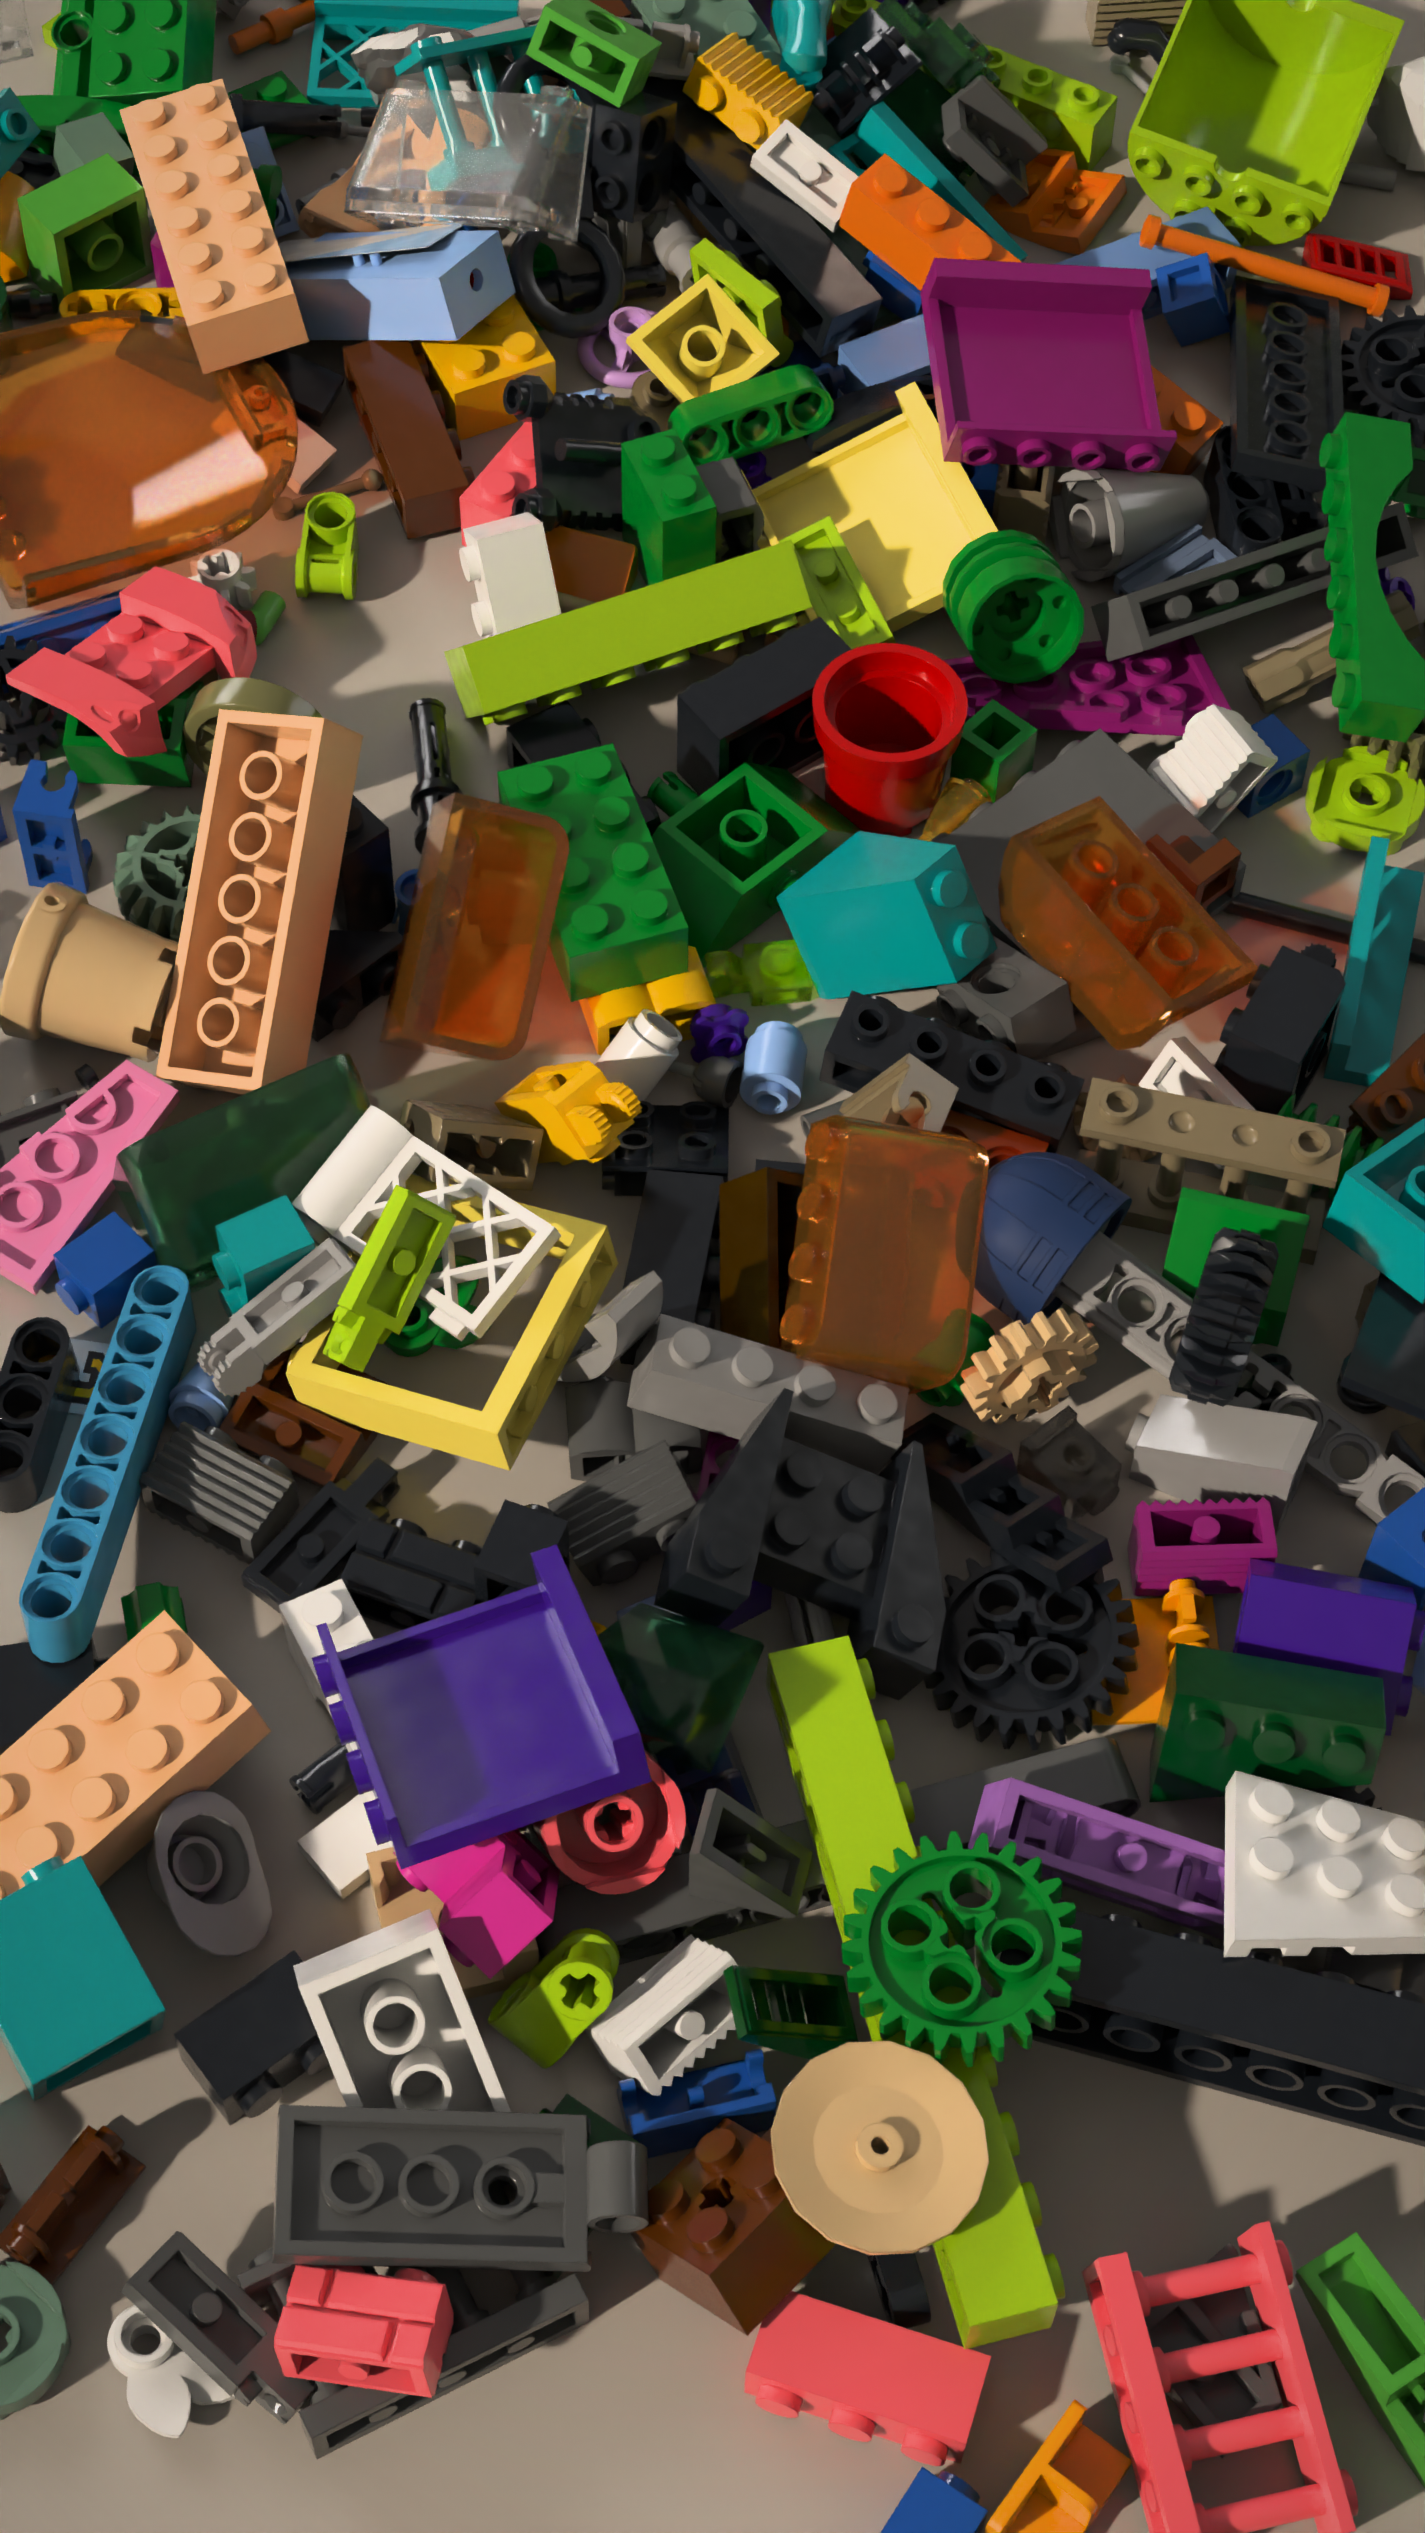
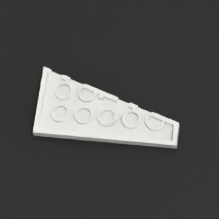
[1224,1771,1425,1957]

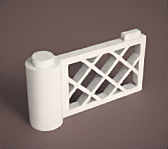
[292,1105,561,1342]

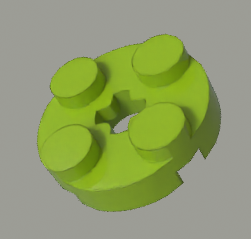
[1305,746,1425,856]

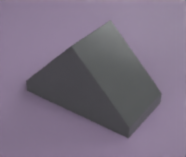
[689,1788,813,1918]

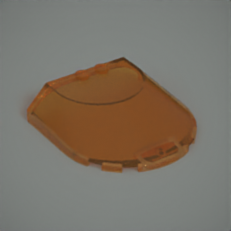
[0,310,298,609]

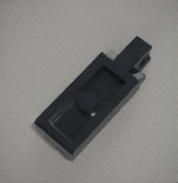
[241,1457,400,1614]

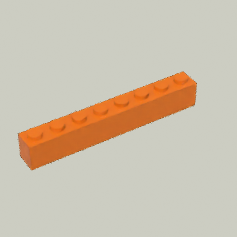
[838,153,1224,475]

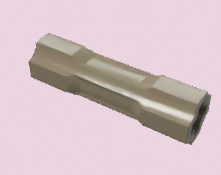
[1242,590,1421,714]

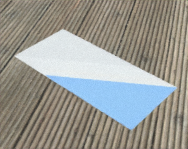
[278,222,469,262]

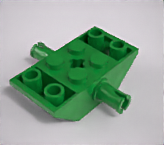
[647,762,862,969]

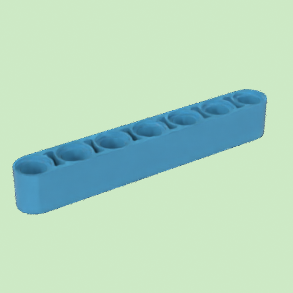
[19,1265,196,1663]

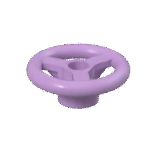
[577,306,657,389]

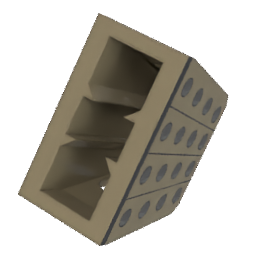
[399,1099,544,1191]

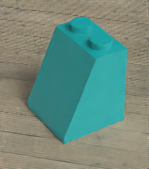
[776,831,998,1000]
[0,1856,166,2102]

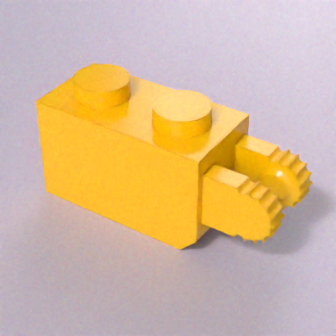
[494,1060,642,1165]

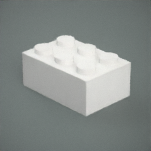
[293,1909,511,2112]

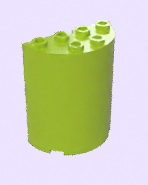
[1128,0,1405,248]

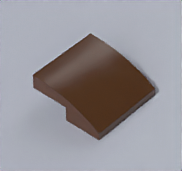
[219,1342,392,1488]

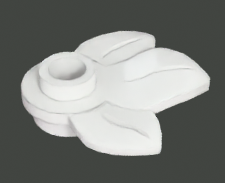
[107,2305,235,2438]

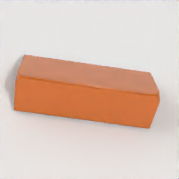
[545,526,638,602]

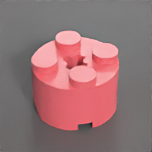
[532,1749,686,1895]

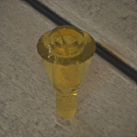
[918,777,991,841]

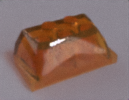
[998,796,1259,1051]

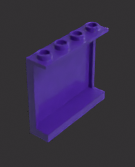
[312,1544,652,1869]

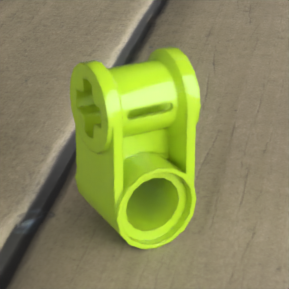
[295,492,359,600]
[488,1928,620,2069]

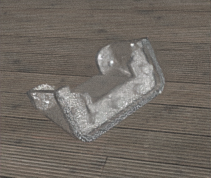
[344,80,592,241]

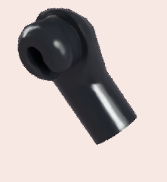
[1107,18,1170,65]

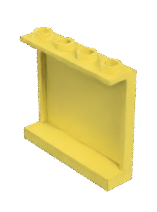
[741,381,998,633]

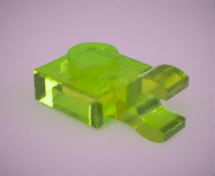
[705,939,813,1007]

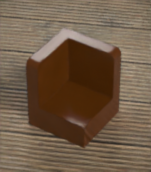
[1140,834,1242,919]

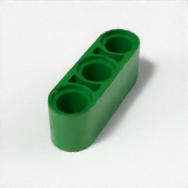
[668,364,834,467]

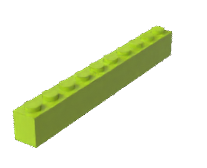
[766,1635,1065,2349]

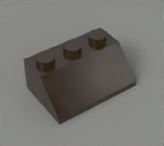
[719,1167,871,1376]

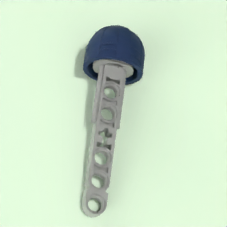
[957,1152,1425,1524]

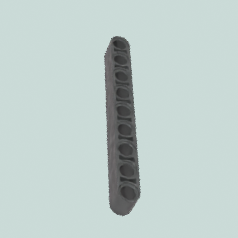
[535,1738,1141,1965]

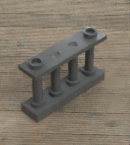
[237,2180,589,2459]

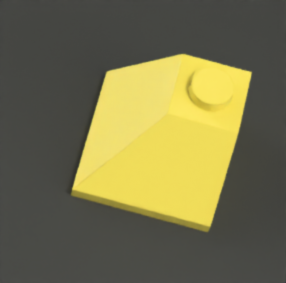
[626,274,780,403]

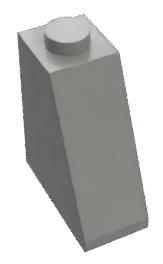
[1125,1394,1318,1536]

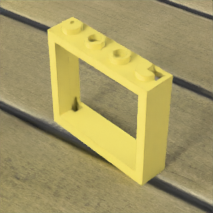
[285,1174,618,1471]

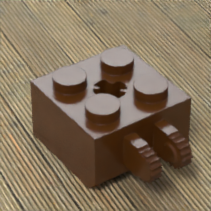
[630,2117,836,2336]

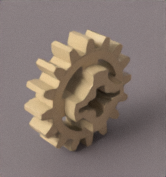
[959,1308,1100,1425]

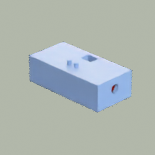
[285,230,516,341]

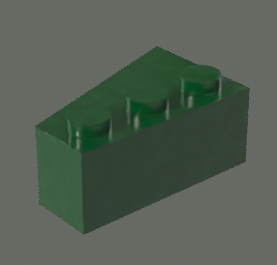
[1149,1643,1386,1803]

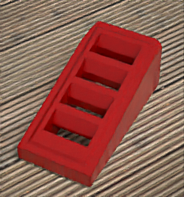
[1302,233,1413,300]

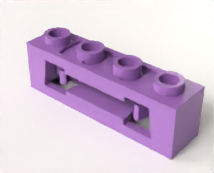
[967,1777,1225,1940]

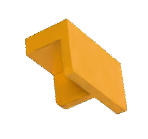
[984,2399,1132,2533]

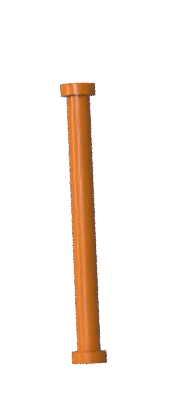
[1139,215,1390,317]

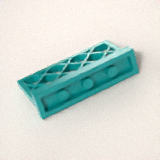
[307,0,520,108]

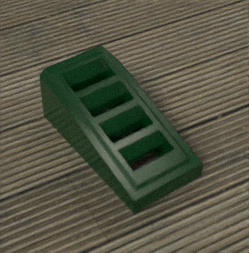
[724,1965,859,2059]

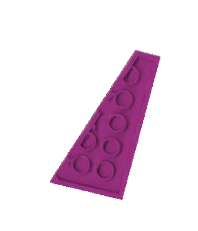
[943,635,1231,736]

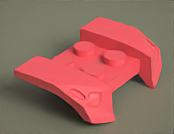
[6,566,257,757]

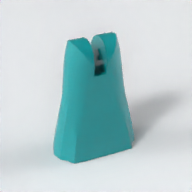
[771,0,834,94]

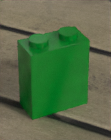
[621,428,717,586]

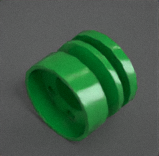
[943,529,1084,684]

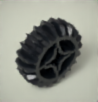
[1169,1227,1279,1407]

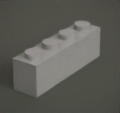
[627,1314,909,1475]

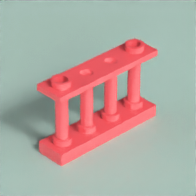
[1082,2221,1358,2533]

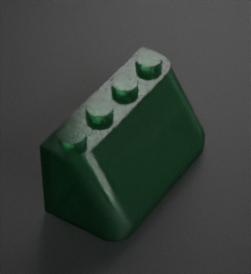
[112,1053,371,1293]

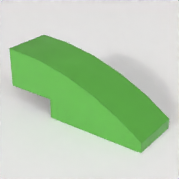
[1295,2232,1425,2488]

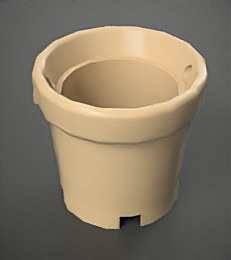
[0,882,179,1062]

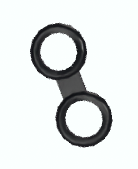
[494,54,626,339]

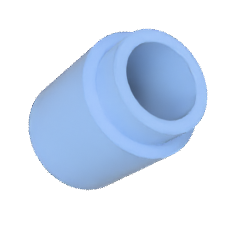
[740,1021,807,1115]

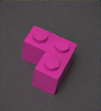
[393,1829,560,1979]

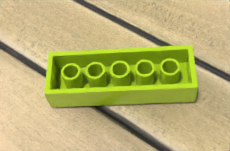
[444,540,812,725]

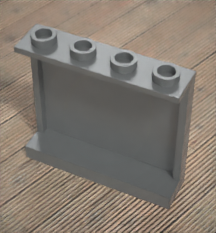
[931,728,1246,1014]

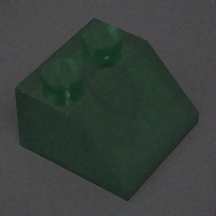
[598,1603,765,1773]

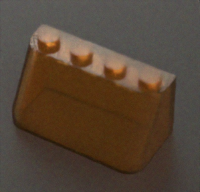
[379,792,569,1061]
[780,1115,989,1395]

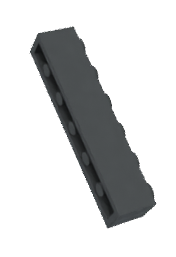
[1091,502,1419,662]

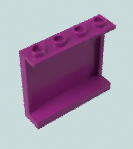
[920,258,1177,473]

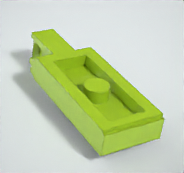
[323,1185,456,1372]

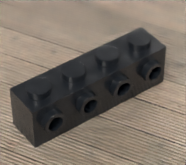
[819,990,1085,1154]

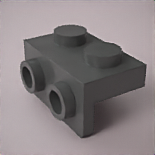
[941,75,1047,207]

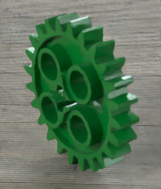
[841,1831,1082,2067]

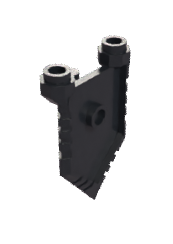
[503,375,661,533]

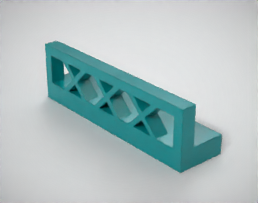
[827,101,1028,262]
[1323,836,1425,1087]

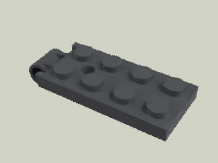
[272,2105,649,2272]

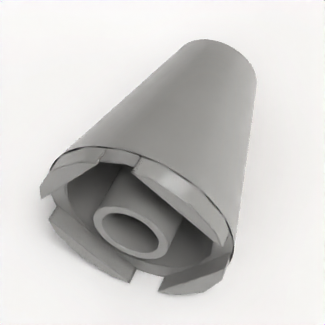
[1050,468,1210,582]

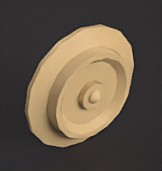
[770,2041,989,2255]

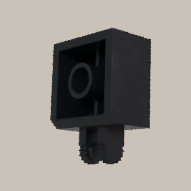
[1214,943,1346,1115]

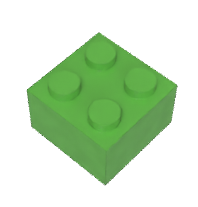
[17,153,154,306]

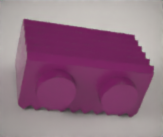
[1127,1497,1278,1596]

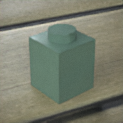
[52,112,135,176]

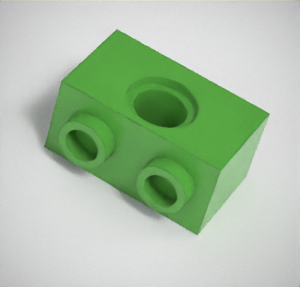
[526,0,662,108]

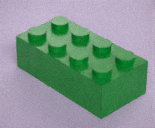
[88,0,217,106]
[497,743,689,1002]

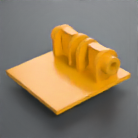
[1080,1579,1219,1726]

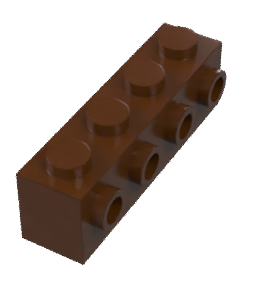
[343,340,475,540]

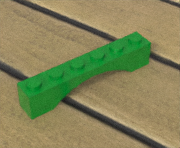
[1319,412,1425,743]

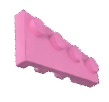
[0,1059,180,1296]

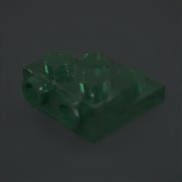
[875,0,1001,95]

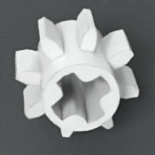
[188,548,257,610]

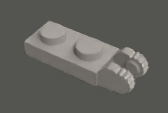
[197,1237,356,1397]

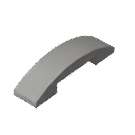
[557,1270,663,1383]

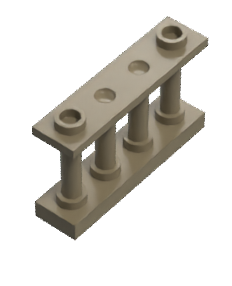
[1077,1077,1346,1265]

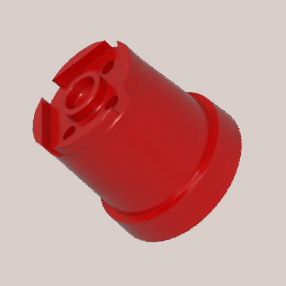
[812,643,968,837]

